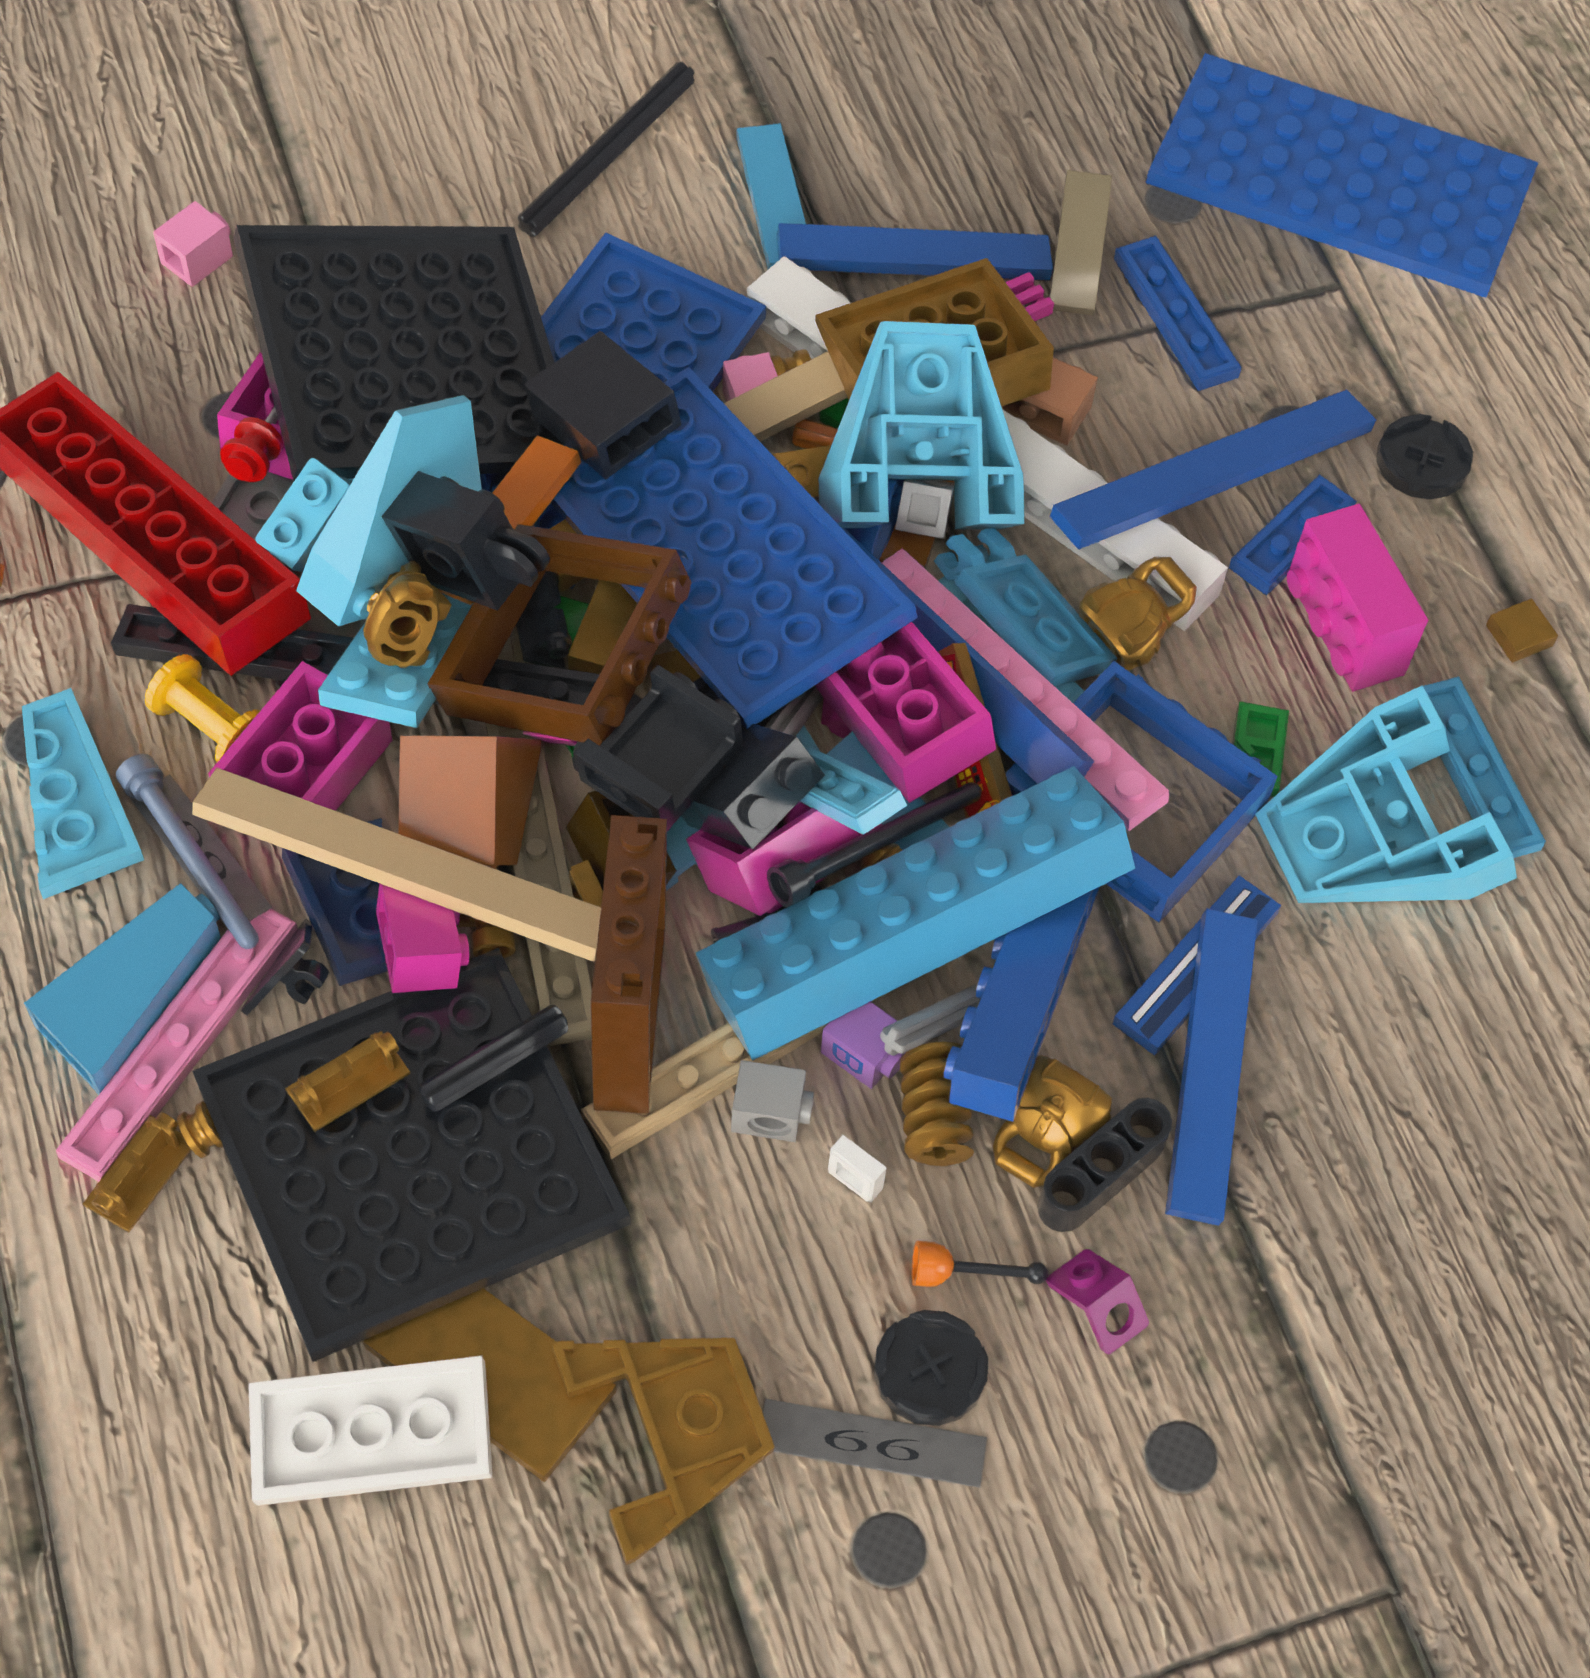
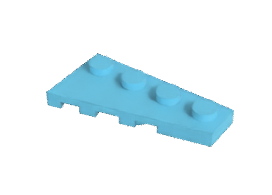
[22,688,144,899]

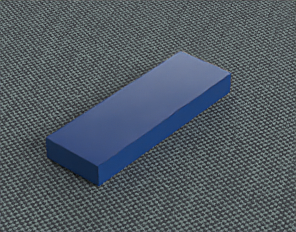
[1229,474,1357,596]

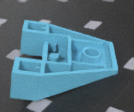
[819,321,1025,530]
[296,395,482,626]
[1255,685,1517,903]

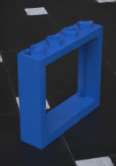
[1005,661,1278,923]

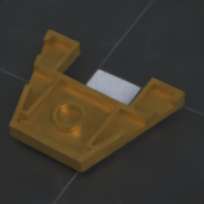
[552,1338,775,1565]

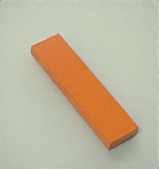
[438,435,581,605]

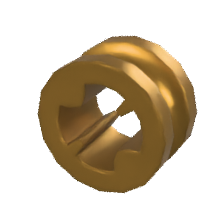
[177,1101,223,1158]

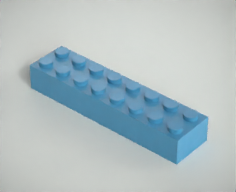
[696,766,1135,1061]

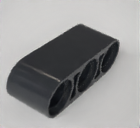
[1037,1098,1172,1232]

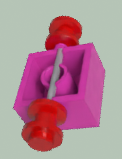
[217,352,293,482]

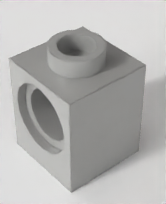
[895,479,955,539]
[731,1060,814,1142]

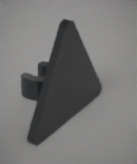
[240,919,330,1015]

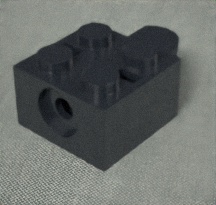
[381,471,550,611]

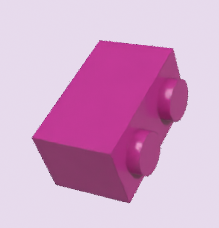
[376,883,469,993]

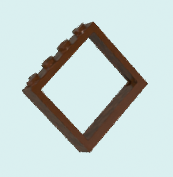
[427,524,692,746]
[591,815,667,1114]

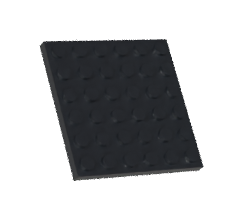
[233,225,564,481]
[192,948,631,1363]

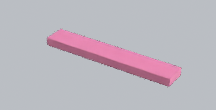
[55,909,298,1181]

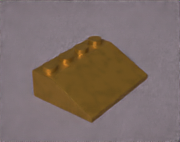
[815,258,1054,406]

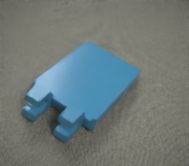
[934,527,1117,687]

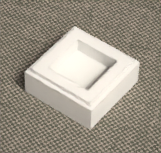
[828,1135,887,1202]

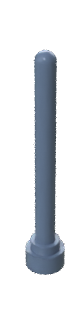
[116,754,259,949]

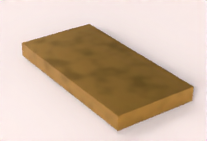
[363,1288,617,1482]

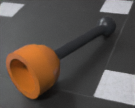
[912,1240,1048,1287]

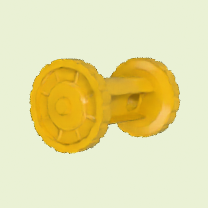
[145,654,261,762]

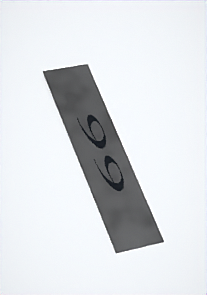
[129,775,272,931]
[763,1399,987,1488]

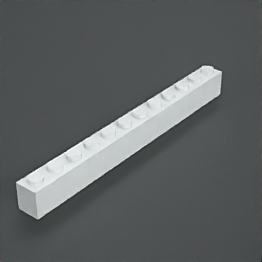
[747,256,1228,631]

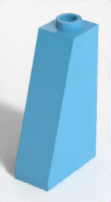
[24,883,221,1095]

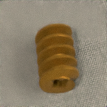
[900,1041,974,1166]

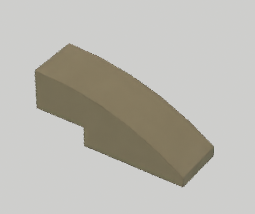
[1050,170,1112,316]

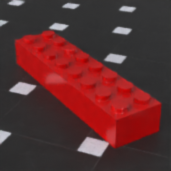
[0,372,311,676]

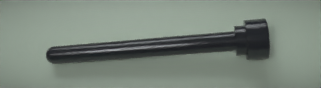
[767,782,982,907]

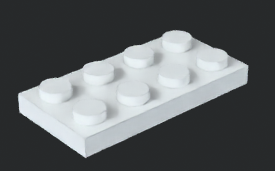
[249,1356,493,1505]

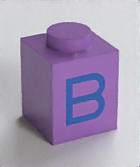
[821,1001,906,1090]

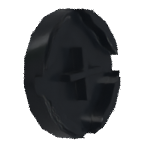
[1376,414,1473,500]
[874,1310,988,1426]

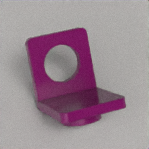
[1046,1249,1149,1355]

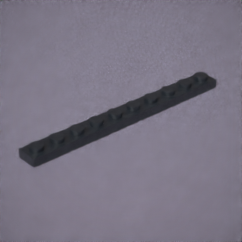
[111,604,600,705]

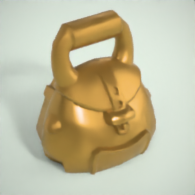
[1078,557,1197,670]
[363,561,452,668]
[992,1054,1112,1188]

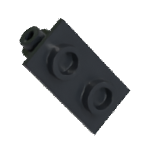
[516,571,572,669]

